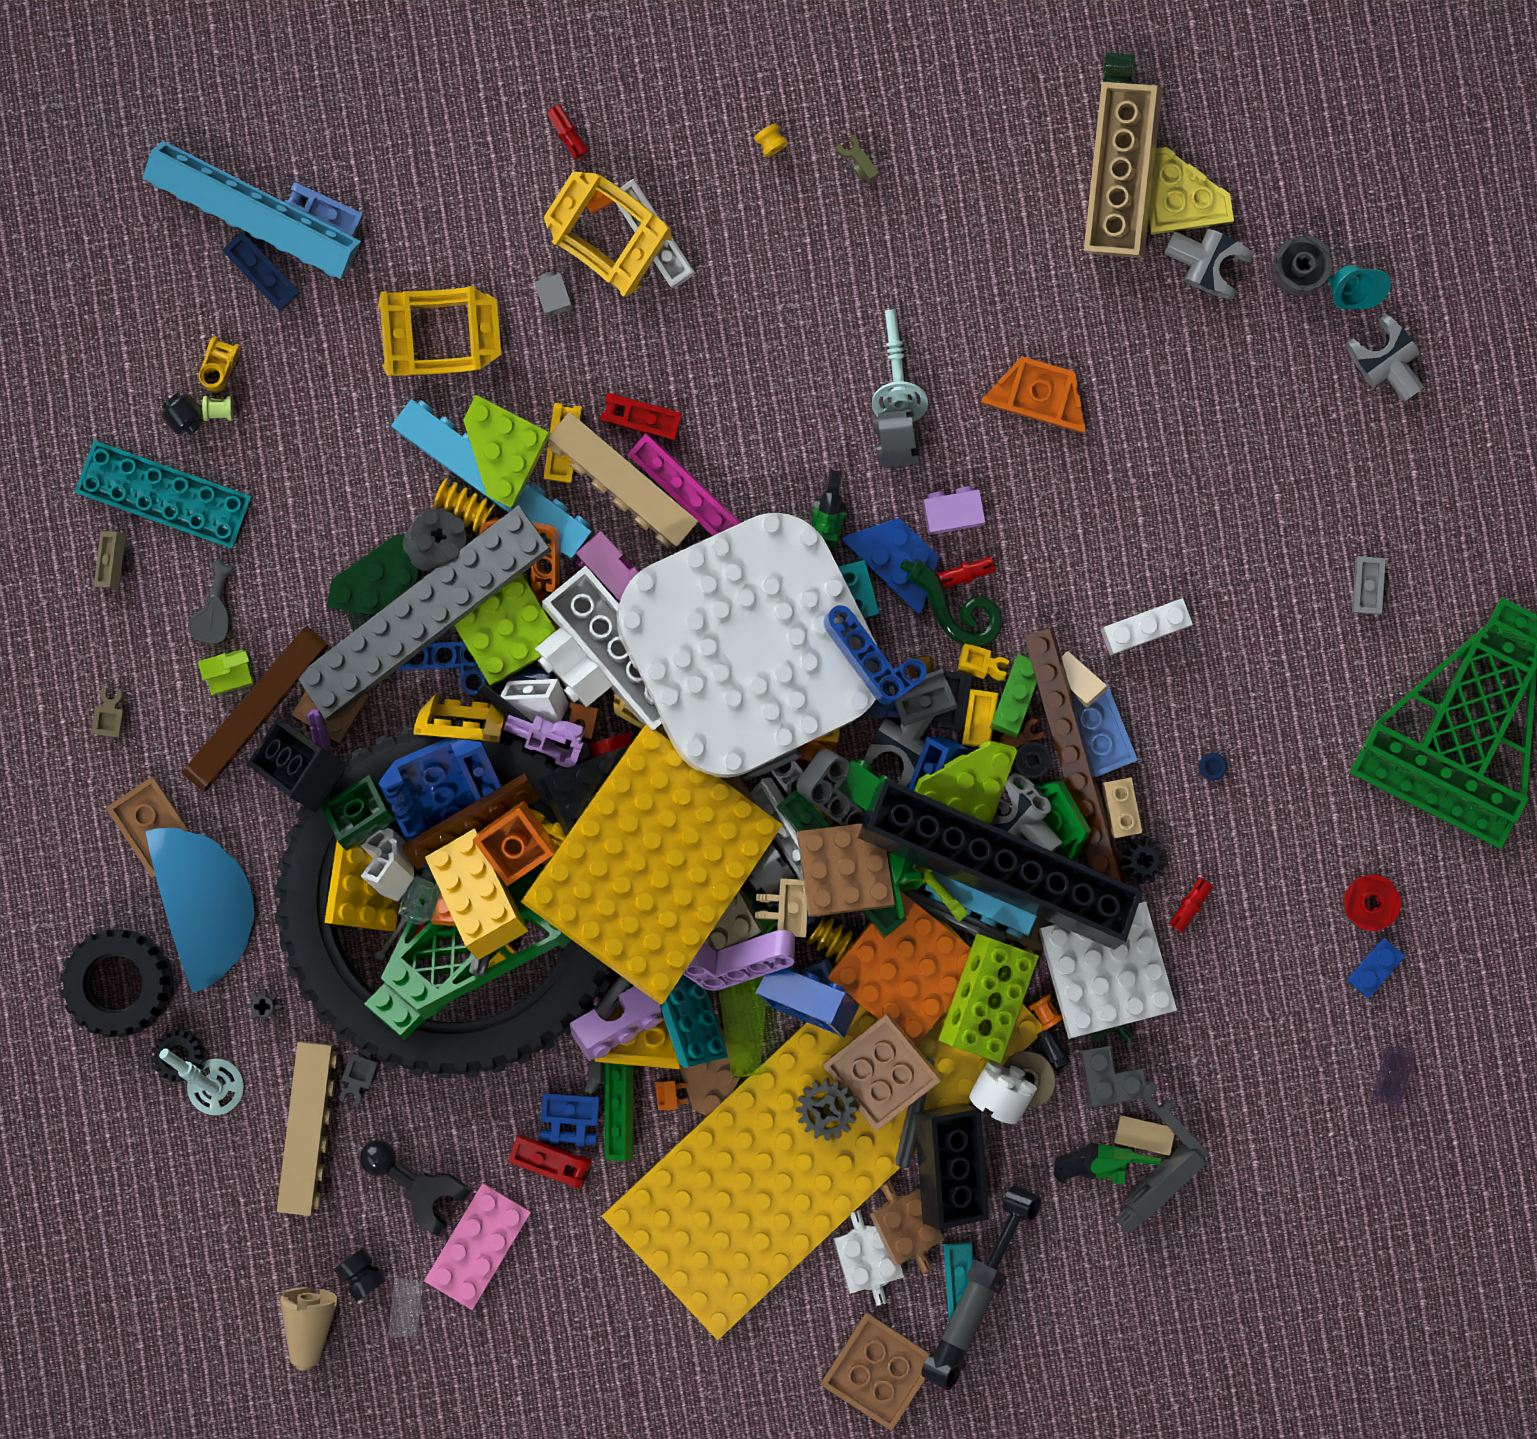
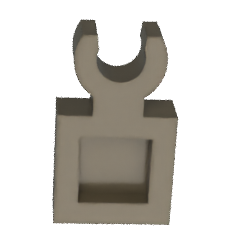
[91,687,125,738]

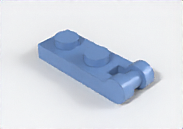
[284,182,364,237]

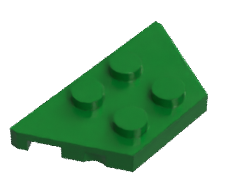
[1013,782,1091,861]

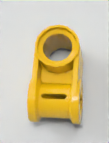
[199,336,241,393]

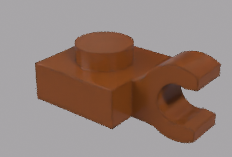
[999,719,1045,748]

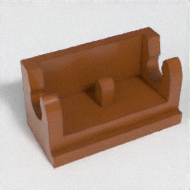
[569,702,601,742]

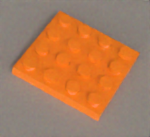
[827,891,971,1046]

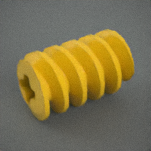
[433,477,497,533]
[807,918,856,964]

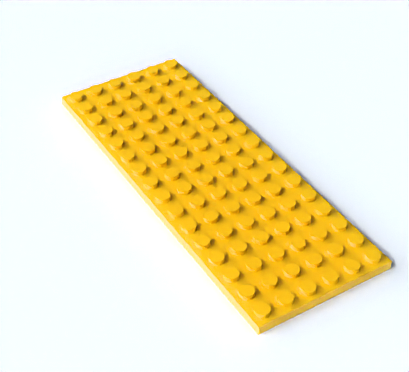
[601,918,1043,1340]

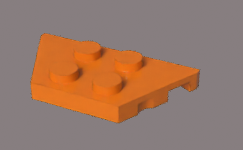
[980,356,1086,434]

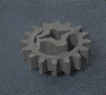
[796,1077,858,1141]

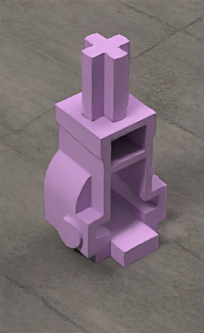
[503,715,585,768]

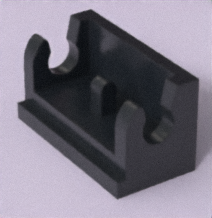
[932,671,972,732]

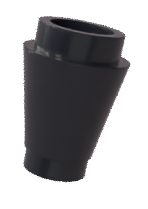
[1037,1028,1071,1071]

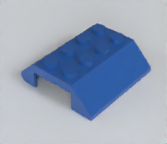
[379,737,501,868]

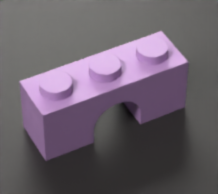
[570,986,662,1061]

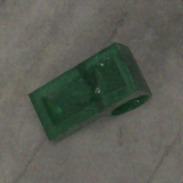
[1102,52,1135,84]

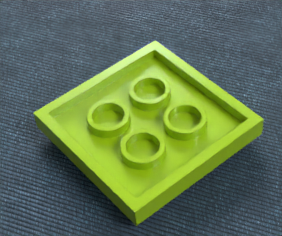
[454,574,556,687]

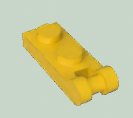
[544,403,582,484]

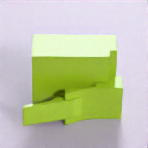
[198,649,255,696]

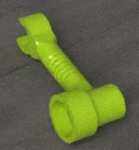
[917,865,968,922]

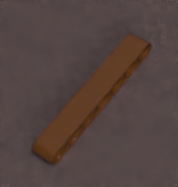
[182,626,329,792]

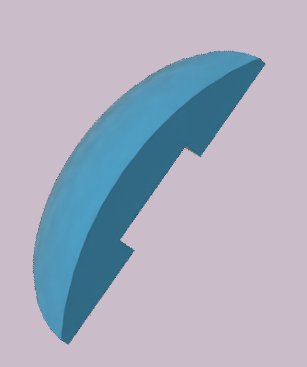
[145,828,254,993]

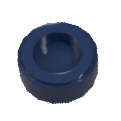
[1198,753,1227,781]

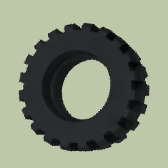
[60,929,174,1037]

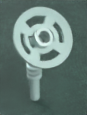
[872,309,928,422]
[159,1048,244,1115]

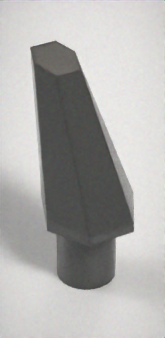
[584,1059,605,1095]

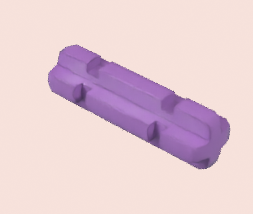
[307,709,334,755]

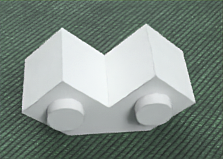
[535,627,612,707]
[361,828,414,901]

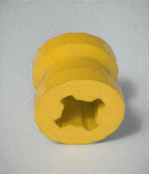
[754,123,789,157]

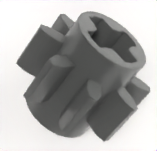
[246,989,283,1024]

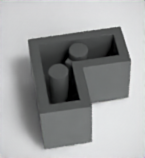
[1079,1045,1146,1107]

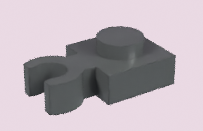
[339,1053,379,1107]

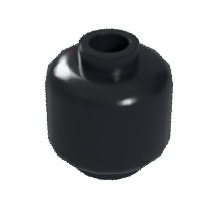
[162,393,203,435]

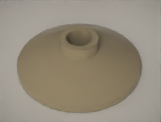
[1004,1051,1056,1108]

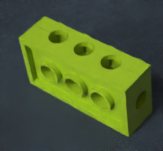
[939,934,1039,1063]

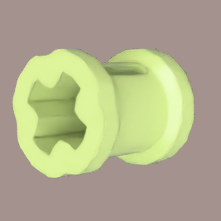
[202,396,234,421]

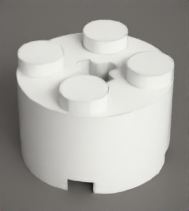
[969,1060,1037,1124]

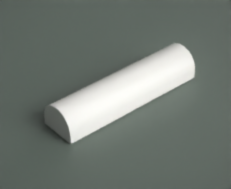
[615,179,695,288]
[750,778,803,880]

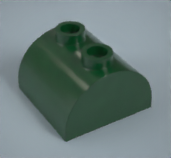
[321,775,396,851]

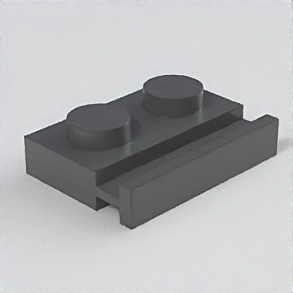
[889,669,957,727]

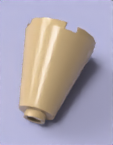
[280,1287,337,1370]

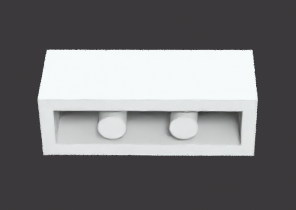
[1101,598,1193,656]

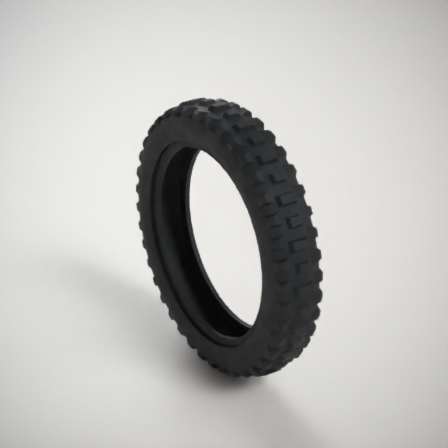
[274,721,613,1078]

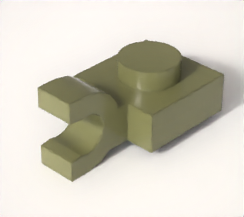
[836,135,879,184]

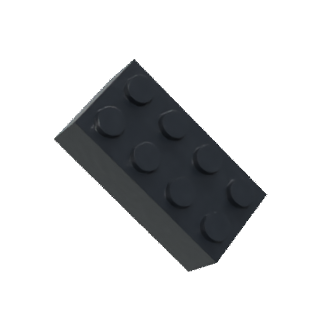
[246,717,347,813]
[914,1103,989,1230]

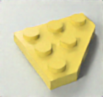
[1148,147,1234,235]

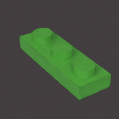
[990,654,1037,738]

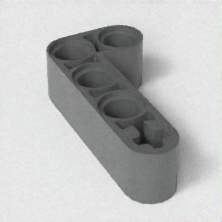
[796,749,866,826]

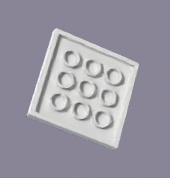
[1038,902,1177,1039]

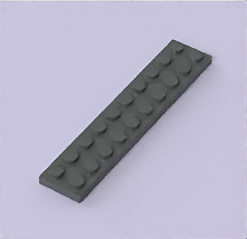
[298,505,552,721]

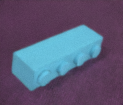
[925,871,1038,939]

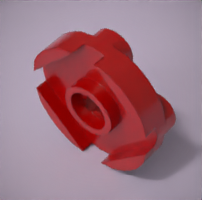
[1343,875,1401,931]

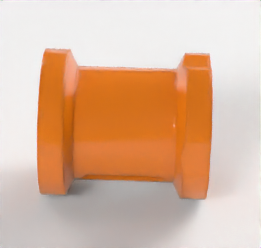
[1029,994,1063,1031]

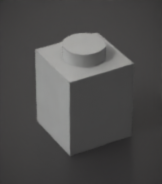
[534,272,572,318]

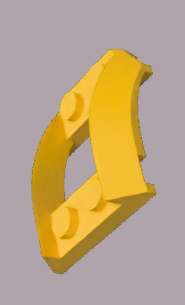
[544,172,672,297]
[377,286,501,376]
[413,693,507,742]

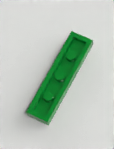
[605,1063,633,1161]

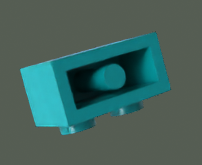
[838,560,879,620]

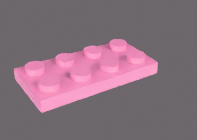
[424,1183,532,1310]

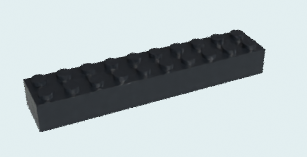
[857,778,1143,950]

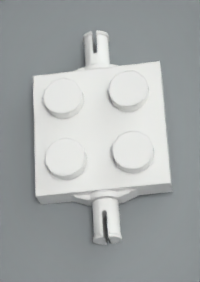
[833,1209,904,1306]

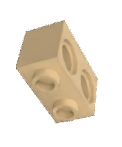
[1101,777,1142,839]

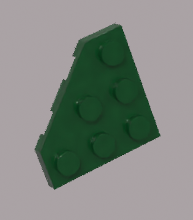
[327,534,420,616]

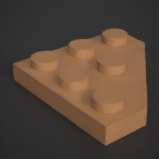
[680,1027,756,1116]

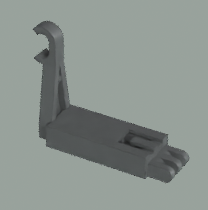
[1116,1083,1209,1232]

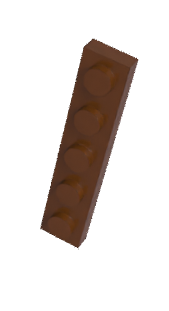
[401,773,540,870]

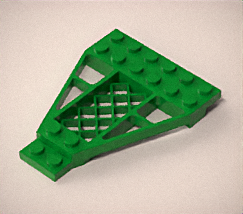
[1348,597,1537,849]
[364,863,572,1040]

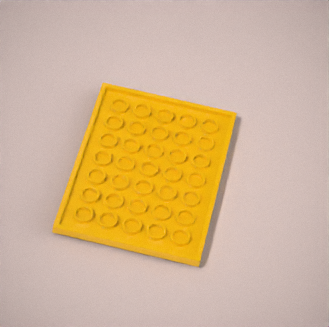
[520,724,783,1005]

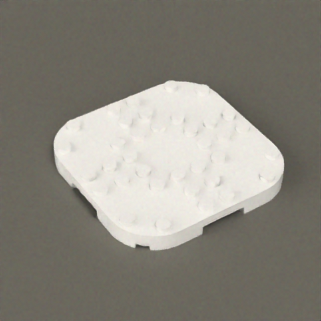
[617,513,878,778]

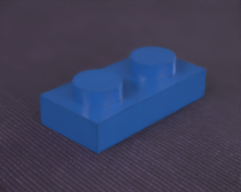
[1346,938,1405,999]

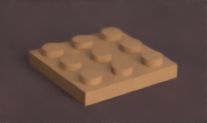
[797,823,895,917]
[822,1012,942,1131]
[820,1312,931,1431]

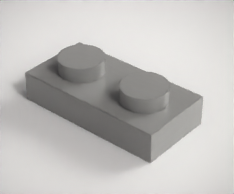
[1352,556,1386,615]

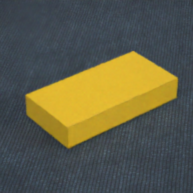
[962,689,998,748]

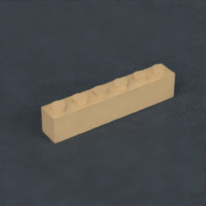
[548,412,698,549]
[277,1041,338,1216]

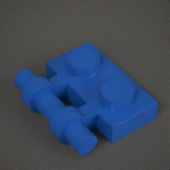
[539,1093,599,1147]

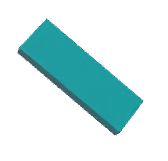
[943,1241,973,1321]

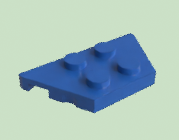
[841,518,939,615]

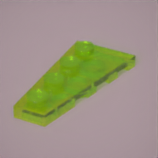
[718,975,766,1079]

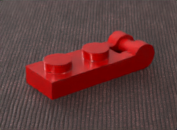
[599,393,682,441]
[508,1133,592,1188]

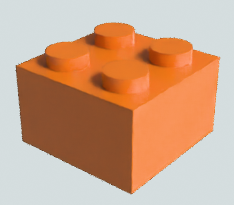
[473,801,557,886]

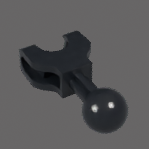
[360,1140,472,1236]

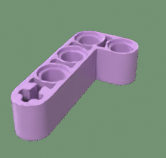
[683,930,795,991]

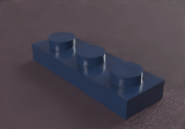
[222,232,301,312]

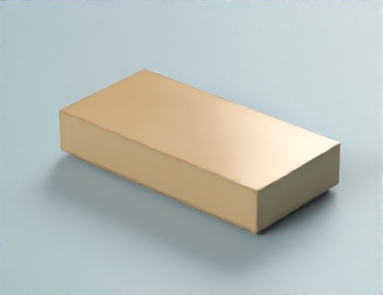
[1062,651,1108,708]
[1114,1115,1175,1156]

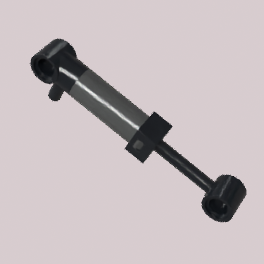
[921,1185,1042,1390]

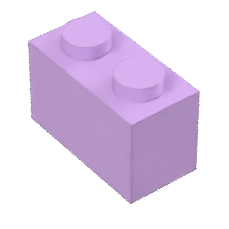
[923,486,985,535]

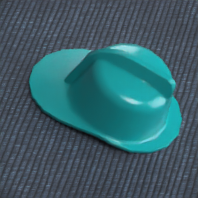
[1328,265,1391,309]

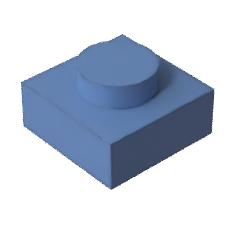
[801,958,833,986]

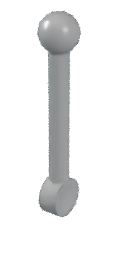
[375,910,412,962]

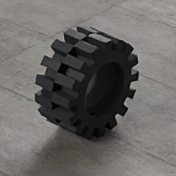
[151,1030,206,1082]

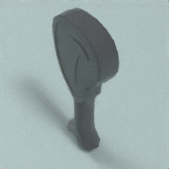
[188,559,236,644]

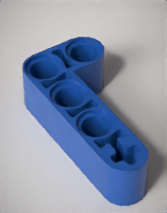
[824,605,927,704]
[394,642,488,696]

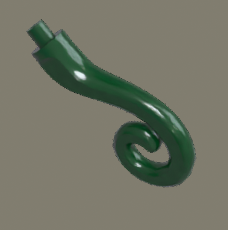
[900,559,1002,647]

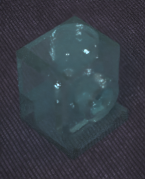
[398,877,441,925]

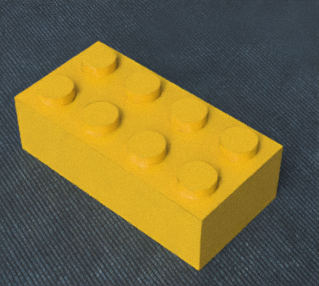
[425,828,528,960]

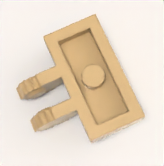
[755,879,808,938]

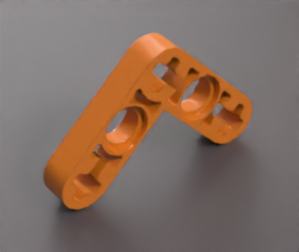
[479,517,560,605]

